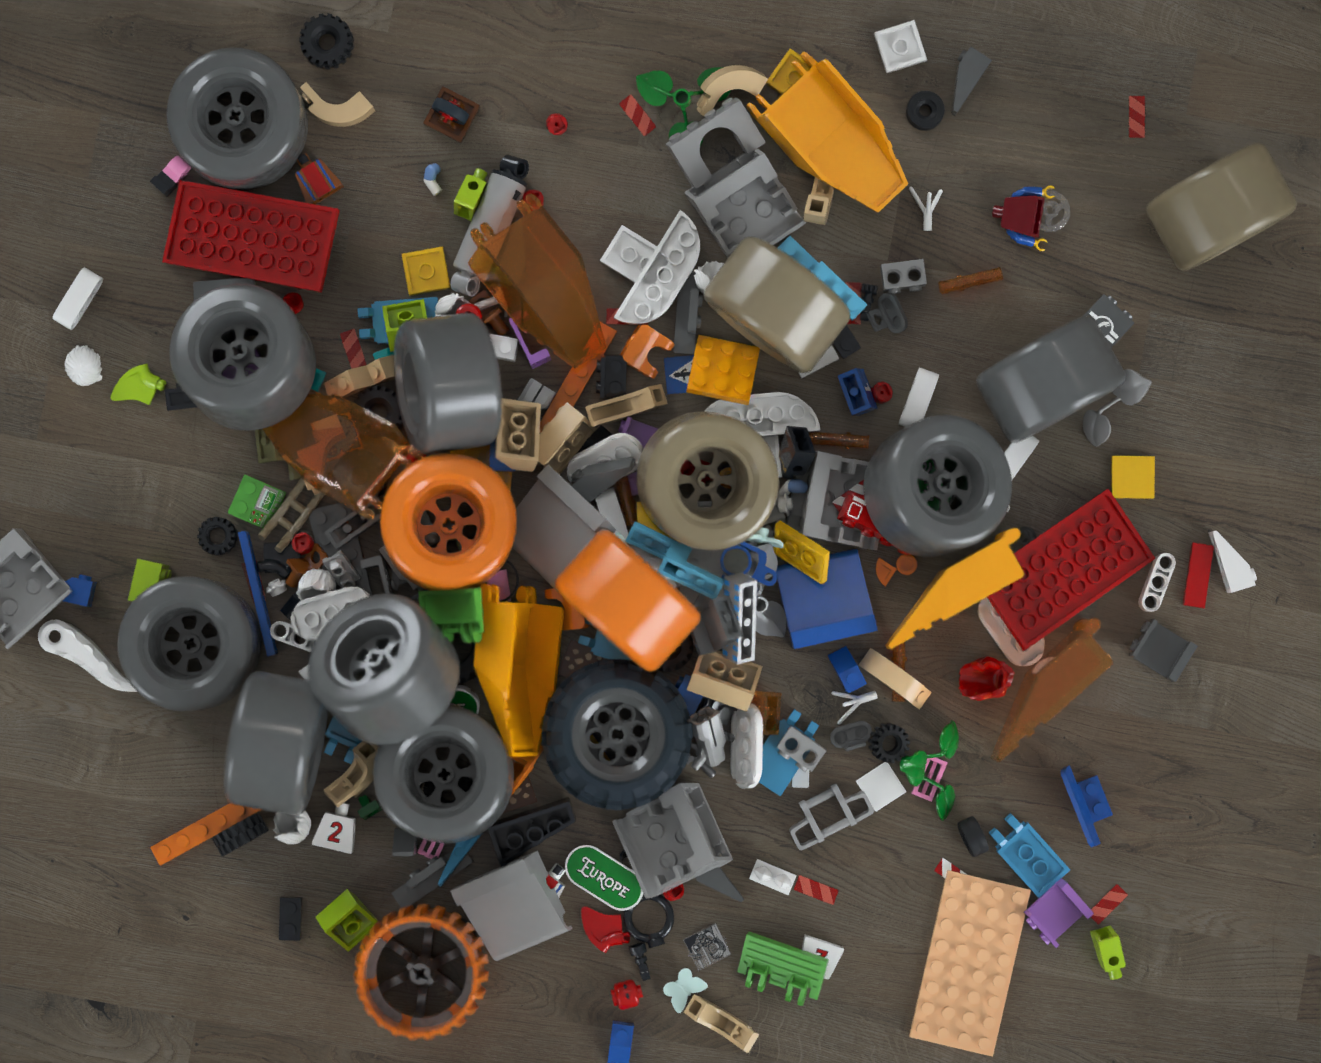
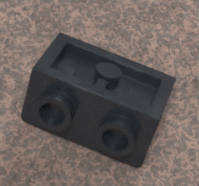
[596,354,627,399]

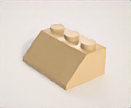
[495,398,541,472]
[538,402,597,475]
[687,650,763,712]

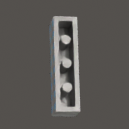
[722,573,757,665]

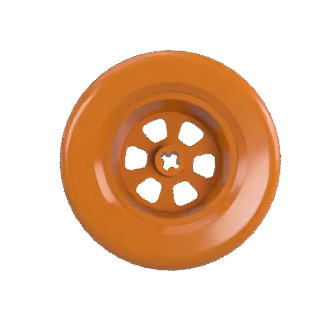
[381,453,517,591]
[555,530,701,671]

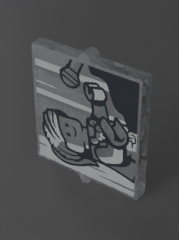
[683,923,732,971]

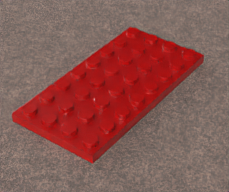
[162,180,340,293]
[987,489,1156,651]

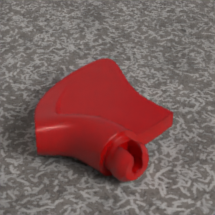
[581,906,630,953]

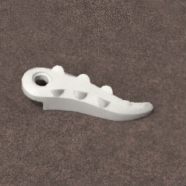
[38,620,137,692]

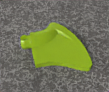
[111,364,167,405]

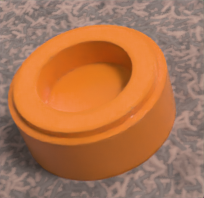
[896,554,917,575]

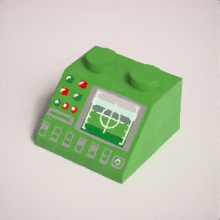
[228,474,287,528]

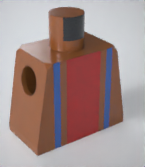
[295,153,344,205]

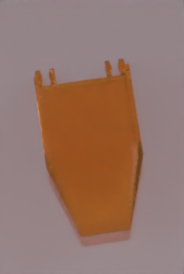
[468,194,606,369]
[262,392,423,520]
[990,618,1113,763]

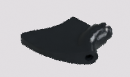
[257,531,302,579]

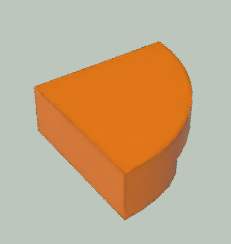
[875,558,897,587]

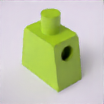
[454,168,488,221]
[1090,926,1126,980]

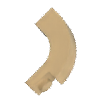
[697,65,768,116]
[300,82,375,127]
[804,177,834,225]
[859,648,932,710]
[324,741,378,808]
[684,994,759,1053]

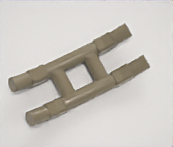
[257,476,326,553]

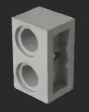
[880,259,927,294]
[777,725,826,772]

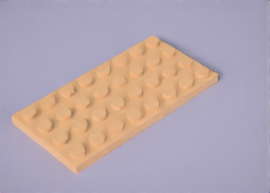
[909,870,1031,1057]

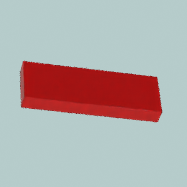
[1183,542,1214,608]

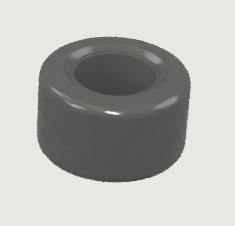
[167,47,308,190]
[169,284,316,431]
[394,313,502,454]
[976,315,1126,443]
[863,415,1012,557]
[118,576,261,712]
[308,594,460,745]
[224,671,328,815]
[373,705,514,844]

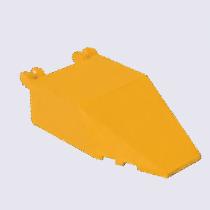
[746,52,908,213]
[885,528,1024,649]
[474,584,564,757]

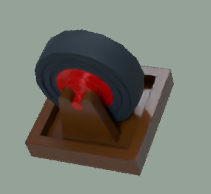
[423,86,480,143]

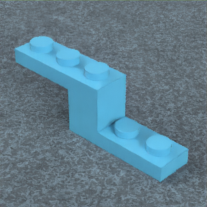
[778,235,867,321]
[626,521,724,599]

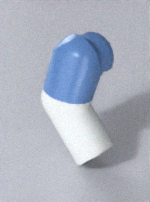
[424,163,442,196]
[778,479,808,496]

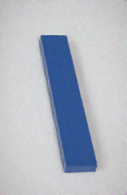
[238,531,278,656]

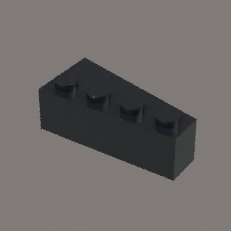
[488,797,576,868]

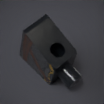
[779,426,816,479]

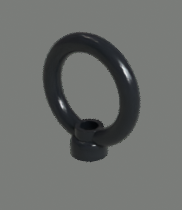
[624,894,674,948]

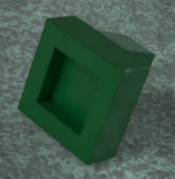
[357,795,383,820]

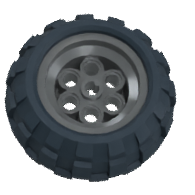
[542,659,692,810]

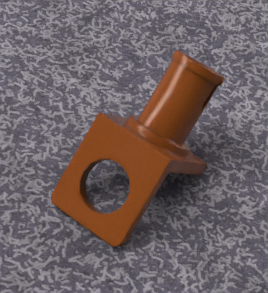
[469,290,509,336]
[285,543,328,588]

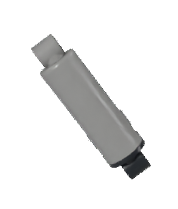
[451,155,529,297]

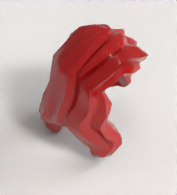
[959,656,1015,701]

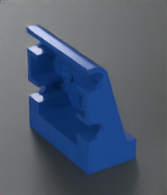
[776,548,878,649]

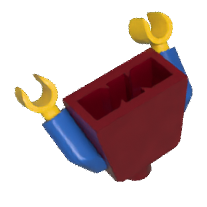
[992,186,1055,251]

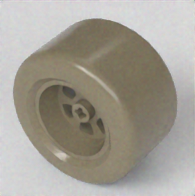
[1146,143,1297,271]
[704,236,850,373]
[636,411,779,550]

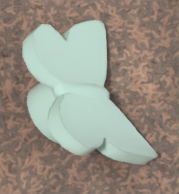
[745,527,784,548]
[663,968,708,1013]

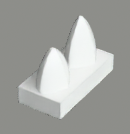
[749,859,796,895]

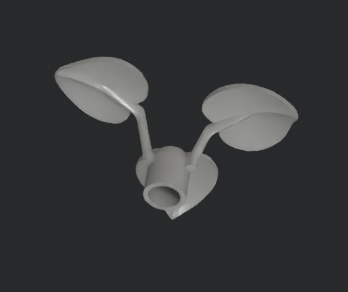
[1082,369,1151,447]
[693,543,786,637]

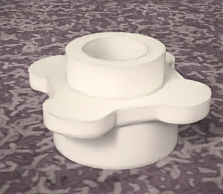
[778,492,793,517]
[266,579,287,597]

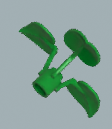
[636,67,731,147]
[900,720,959,821]

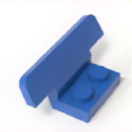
[1061,765,1113,847]

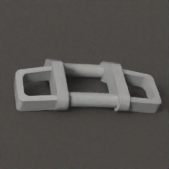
[789,783,874,850]

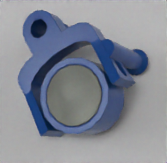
[720,542,777,586]

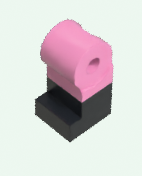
[150,156,191,197]

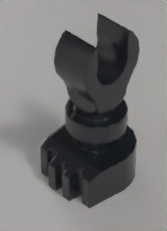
[860,283,878,321]
[629,942,651,981]

